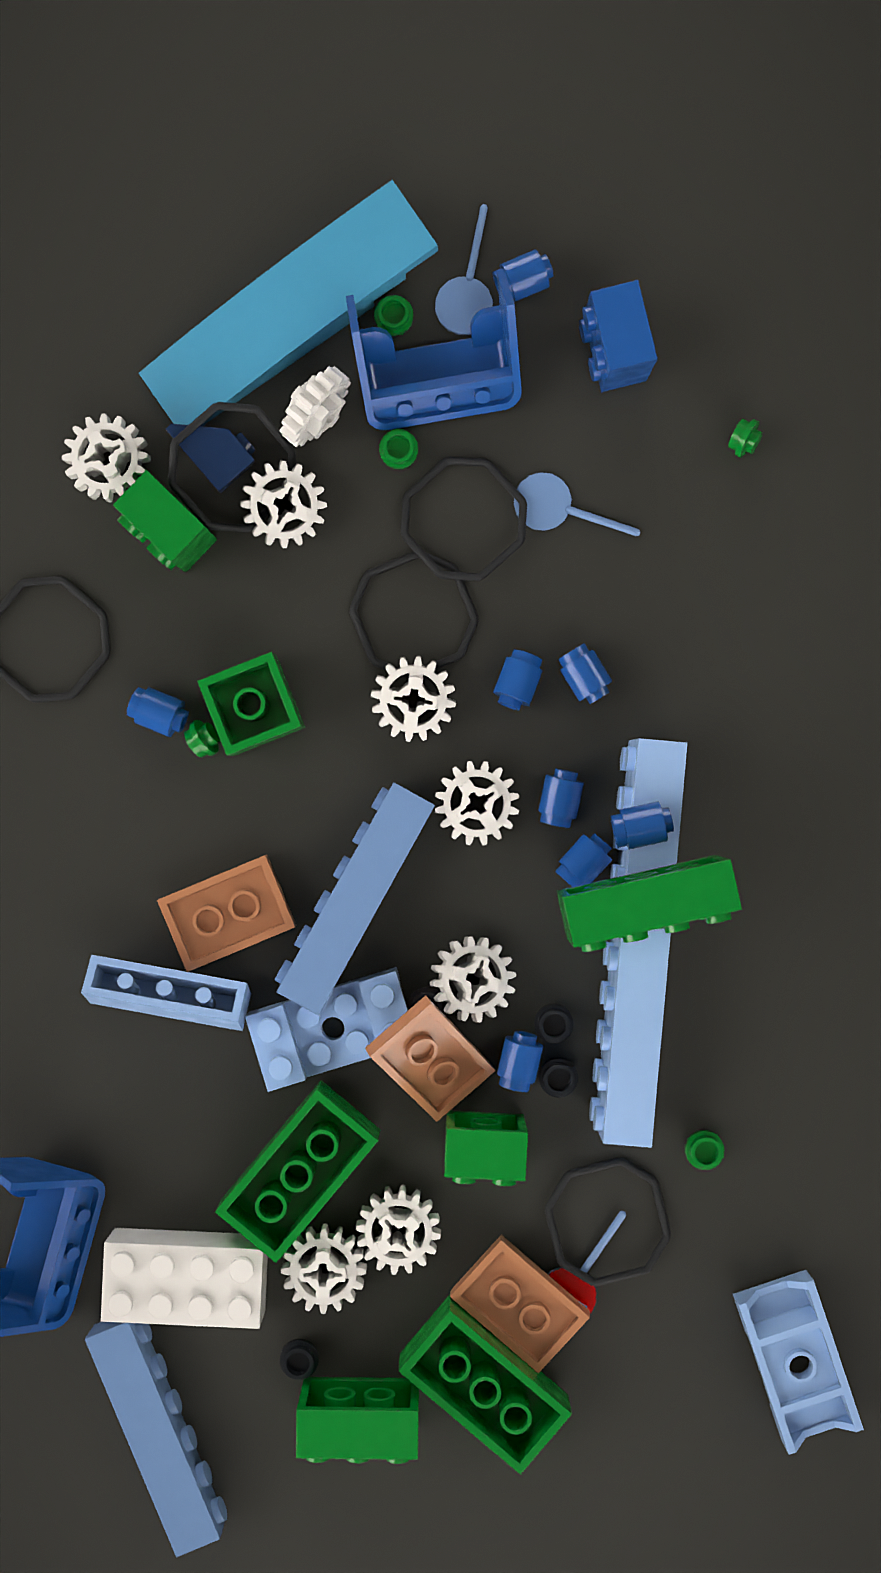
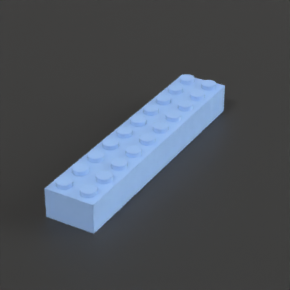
[589,738,687,1148]

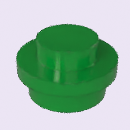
[374,295,413,336]
[728,419,763,458]
[379,429,418,469]
[184,720,220,758]
[685,1130,725,1170]

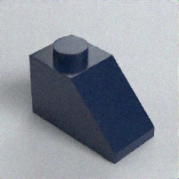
[165,424,256,493]

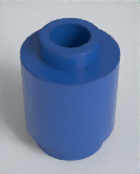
[492,249,554,302]
[558,643,612,704]
[493,649,543,711]
[127,687,189,737]
[538,768,584,828]
[610,801,674,850]
[555,833,612,887]
[497,1031,543,1092]

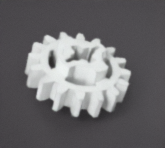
[280,366,351,447]
[62,413,151,502]
[240,460,327,548]
[371,656,456,742]
[435,761,519,845]
[430,936,516,1022]
[356,1185,441,1275]
[281,1224,367,1314]

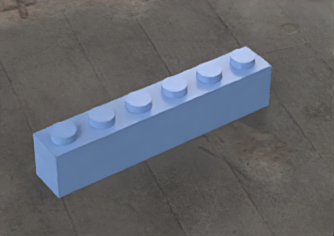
[275,782,435,1015]
[85,1322,227,1557]

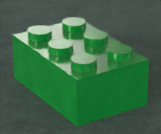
[296,1377,419,1464]

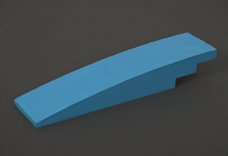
[139,180,438,426]

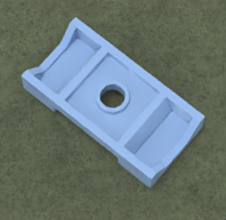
[245,967,408,1092]
[733,1270,864,1455]

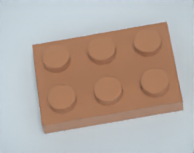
[157,854,297,972]
[365,995,496,1122]
[450,1234,590,1373]

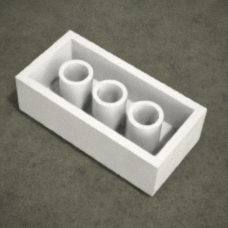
[101,1228,268,1329]

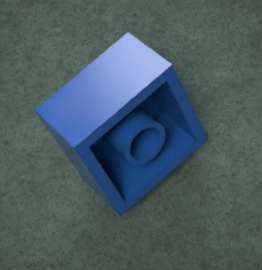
[579,280,657,392]

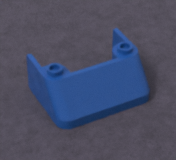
[346,269,522,430]
[0,1157,105,1337]

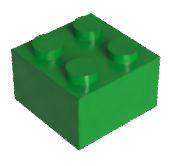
[113,470,217,573]
[197,652,305,756]
[444,1110,528,1186]

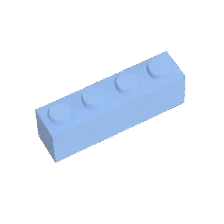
[81,955,251,1031]

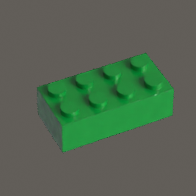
[556,855,742,952]
[215,1080,381,1263]
[399,1295,572,1475]

